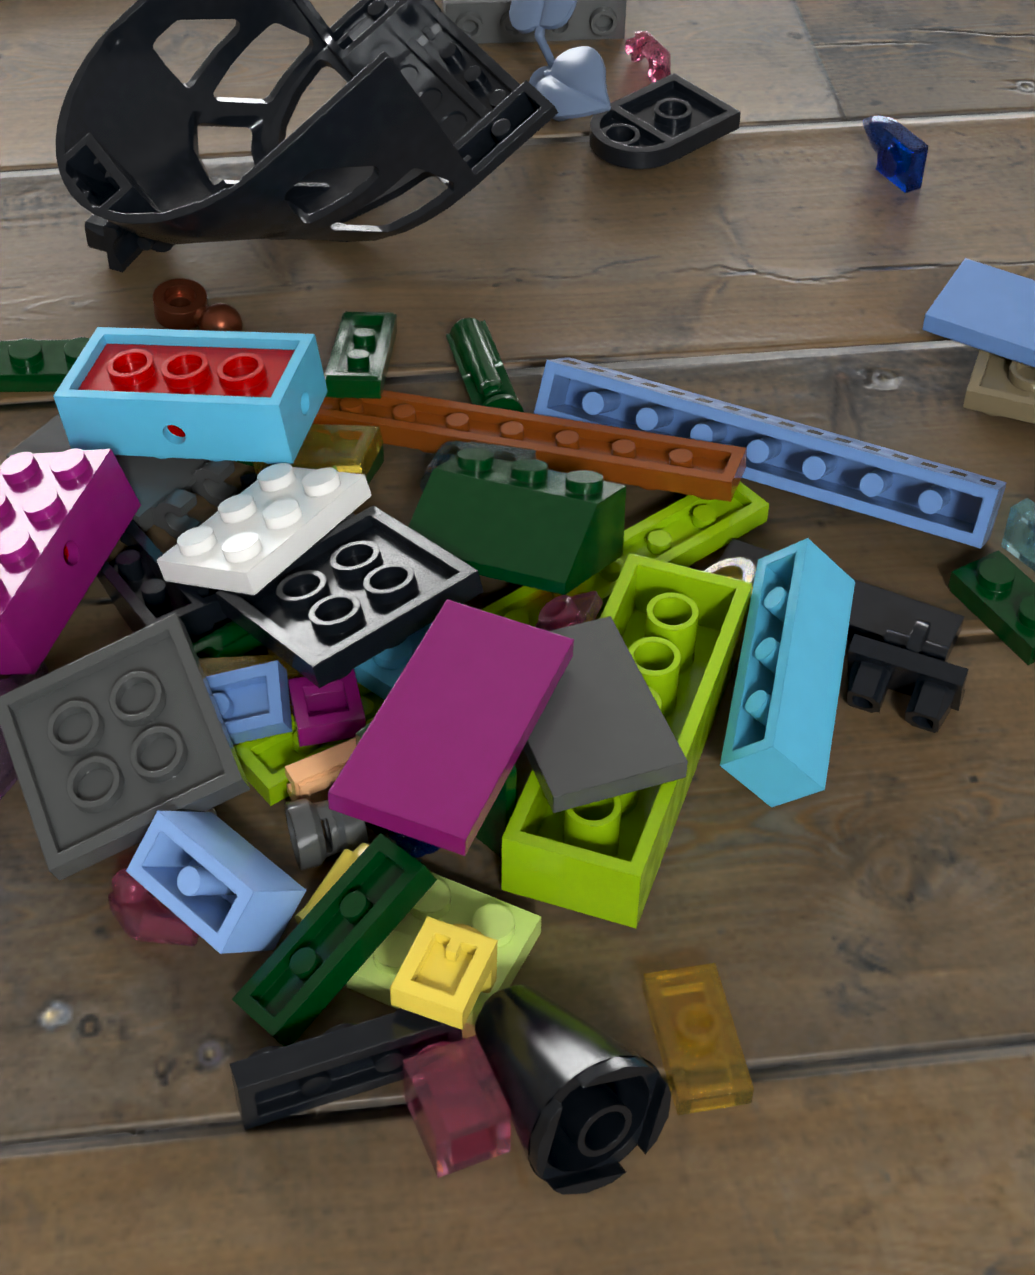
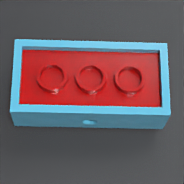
[53,327,328,464]

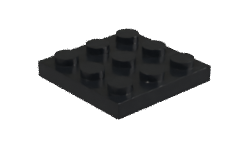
[216,505,484,688]

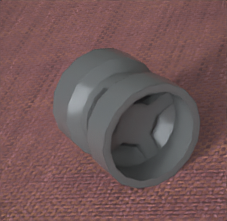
[284,798,369,870]

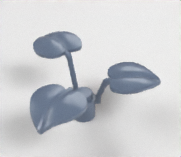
[509,0,611,121]

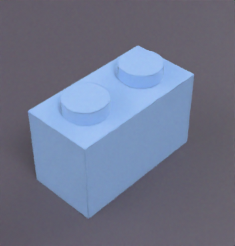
[126,810,306,954]

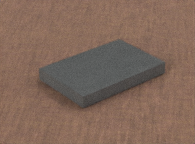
[523,616,688,813]

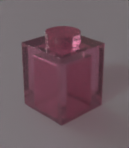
[403,1035,511,1178]

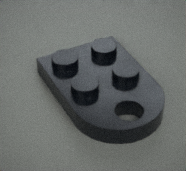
[590,73,741,169]

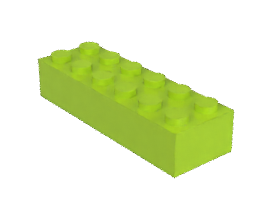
[501,553,752,929]

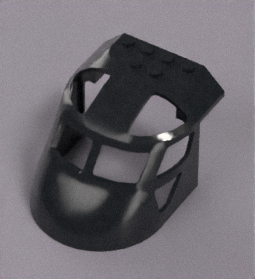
[56,0,558,245]

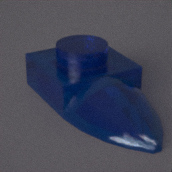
[862,115,929,193]

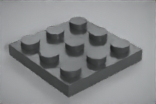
[0,613,251,881]

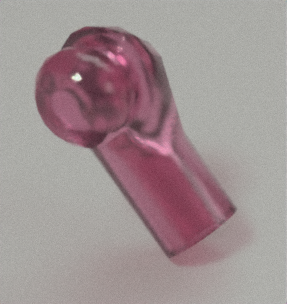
[624,31,671,83]
[108,868,199,947]

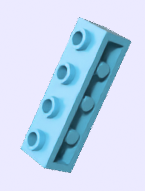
[720,538,855,808]

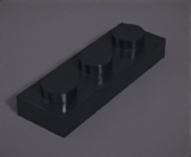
[230,1008,463,1130]

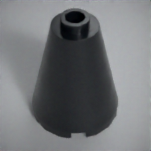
[475,985,671,1195]

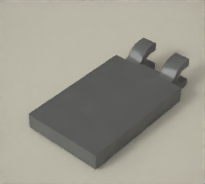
[6,414,239,539]

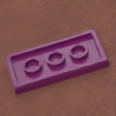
[328,599,574,856]

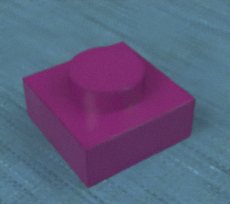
[288,669,366,747]

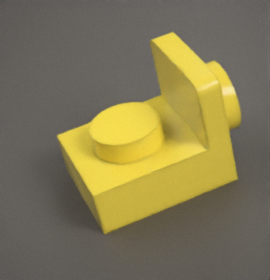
[390,916,498,1030]

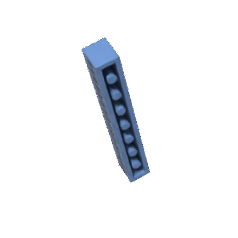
[534,357,1007,549]

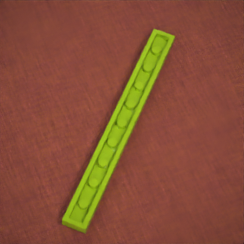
[234,481,769,806]

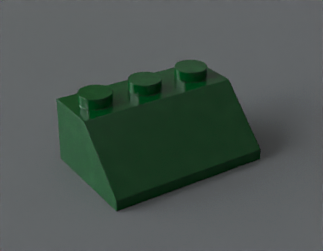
[408,448,626,595]

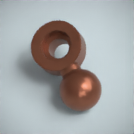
[153,278,243,332]

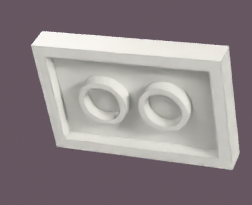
[157,463,372,595]

